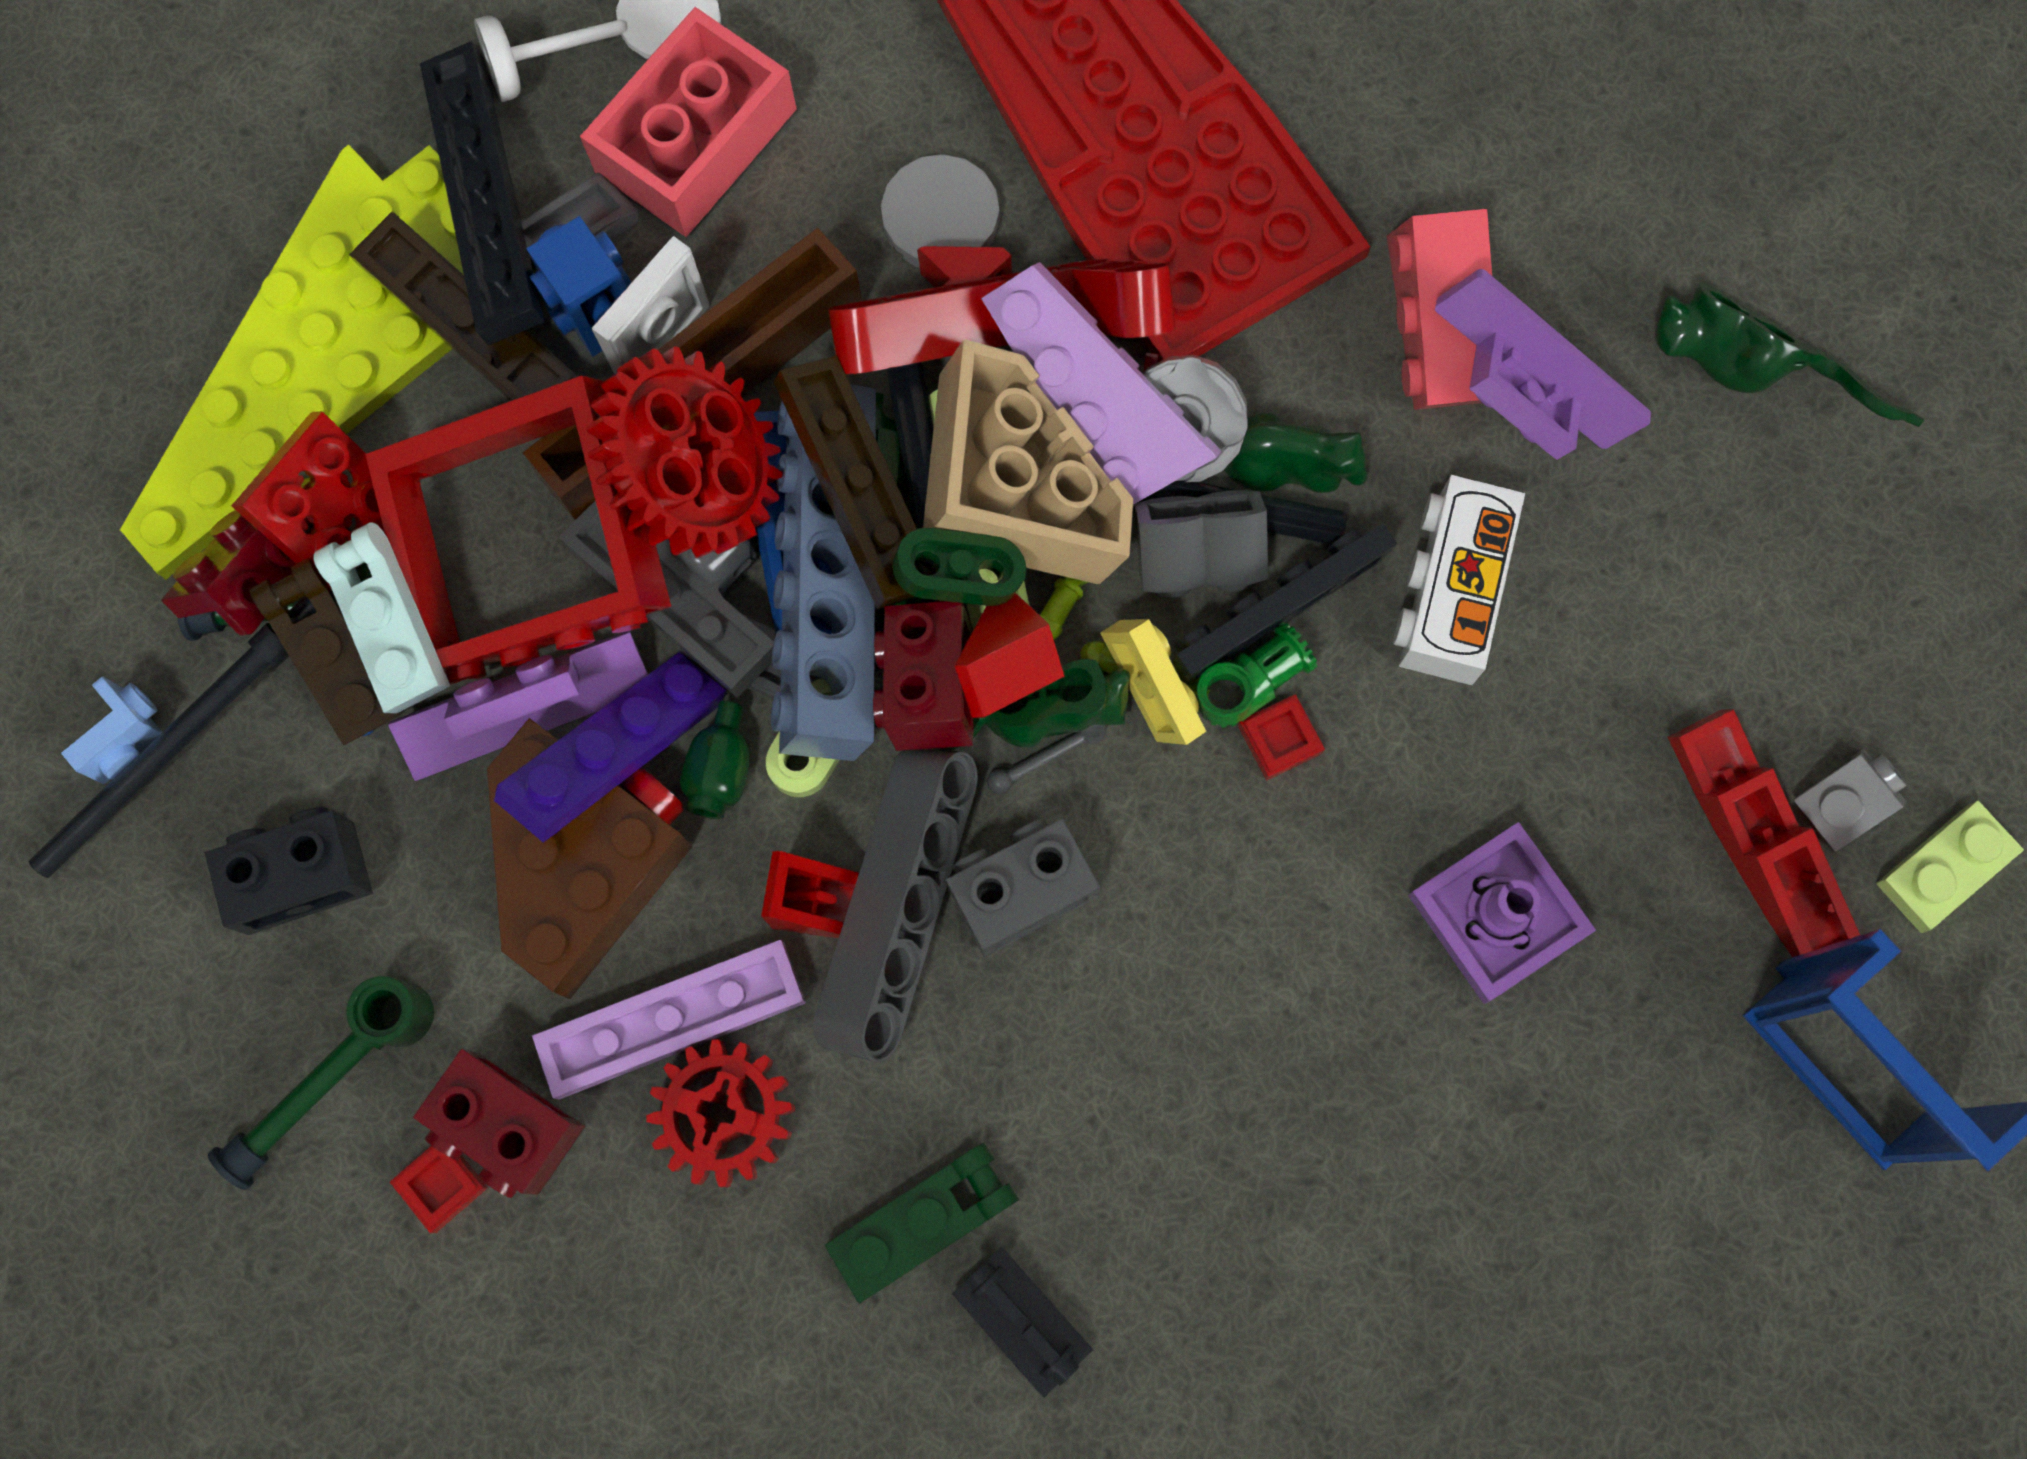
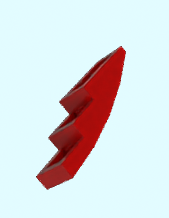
[1667,709,1860,957]

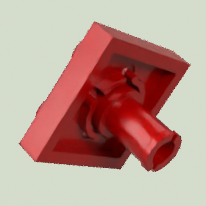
[231,411,384,591]

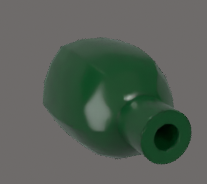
[680,701,750,819]

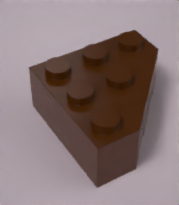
[487,718,693,999]

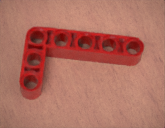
[828,259,1176,374]

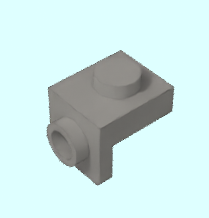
[1794,749,1907,852]

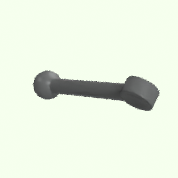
[987,725,1106,794]

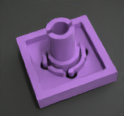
[1408,822,1596,1004]

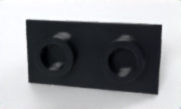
[952,1246,1094,1398]

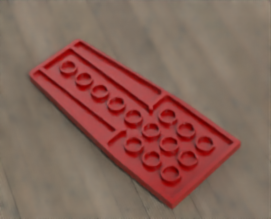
[936,0,1371,363]

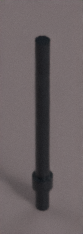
[28,596,317,878]

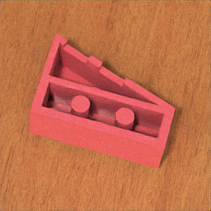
[1387,209,1492,410]

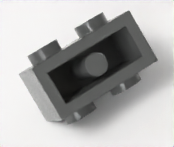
[946,818,1100,958]

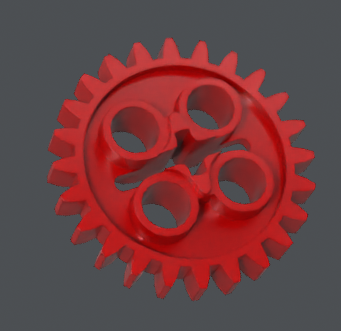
[586,346,783,558]

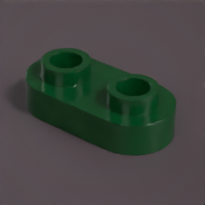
[893,528,1026,606]

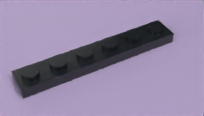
[419,41,544,346]

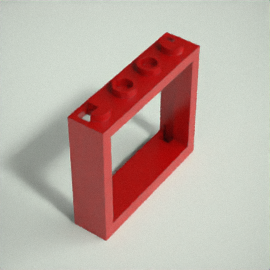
[365,375,672,684]

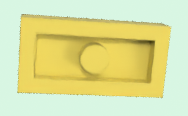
[1100,619,1206,745]

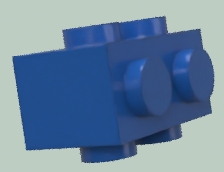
[526,216,632,357]

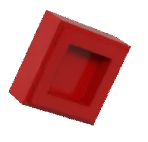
[1237,694,1325,781]
[390,1146,488,1233]

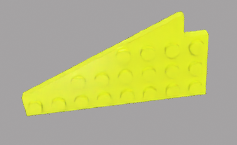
[120,145,534,580]

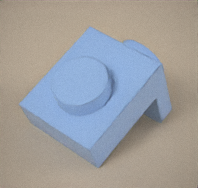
[61,676,162,784]

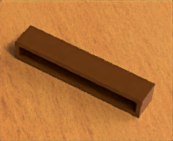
[522,227,862,520]

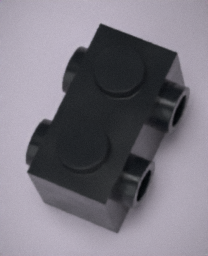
[204,807,373,935]

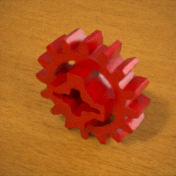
[646,1039,795,1187]

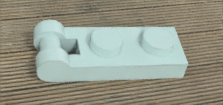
[314,522,450,713]

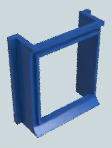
[1743,929,2027,1171]

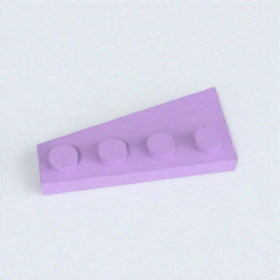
[981,262,1222,504]

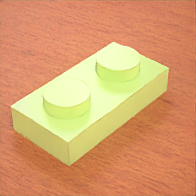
[1876,801,2024,933]

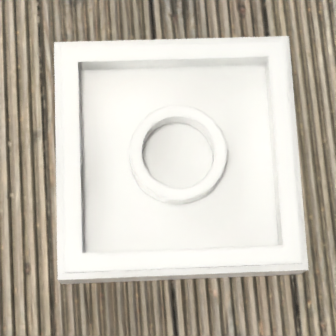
[592,236,710,374]

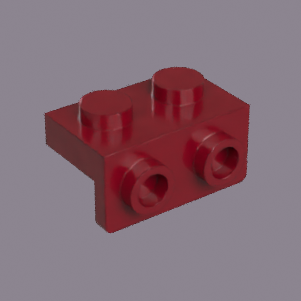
[161,510,296,636]

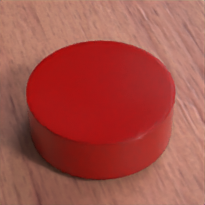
[621,767,684,825]

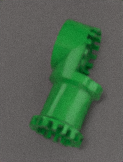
[1196,622,1318,728]

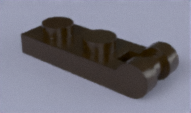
[249,557,404,746]

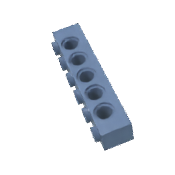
[771,384,876,761]

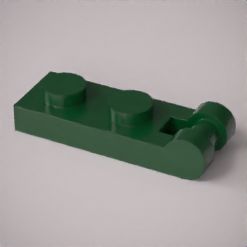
[824,1142,1019,1304]

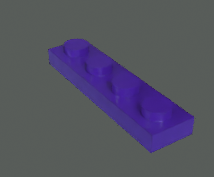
[494,652,726,843]

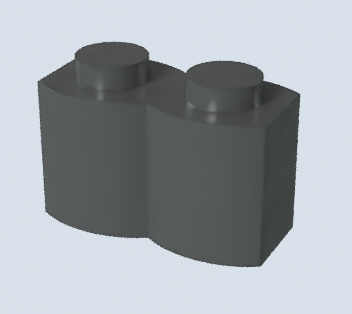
[1135,490,1268,598]

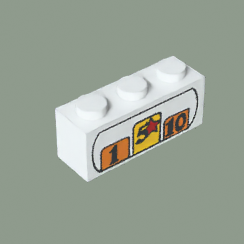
[1393,475,1525,685]

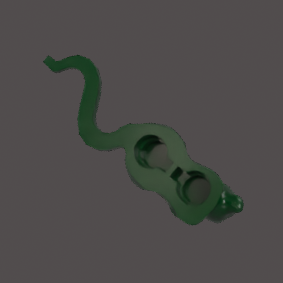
[1655,282,1924,427]
[1224,413,1368,493]
[939,659,1130,750]

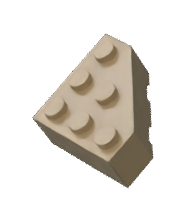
[923,339,1133,585]

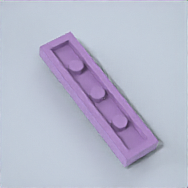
[532,940,806,1100]

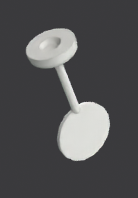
[474,0,721,102]

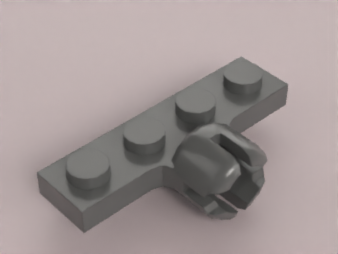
[558,501,774,698]

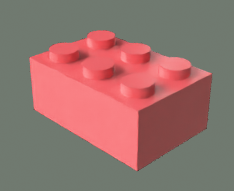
[580,7,797,237]

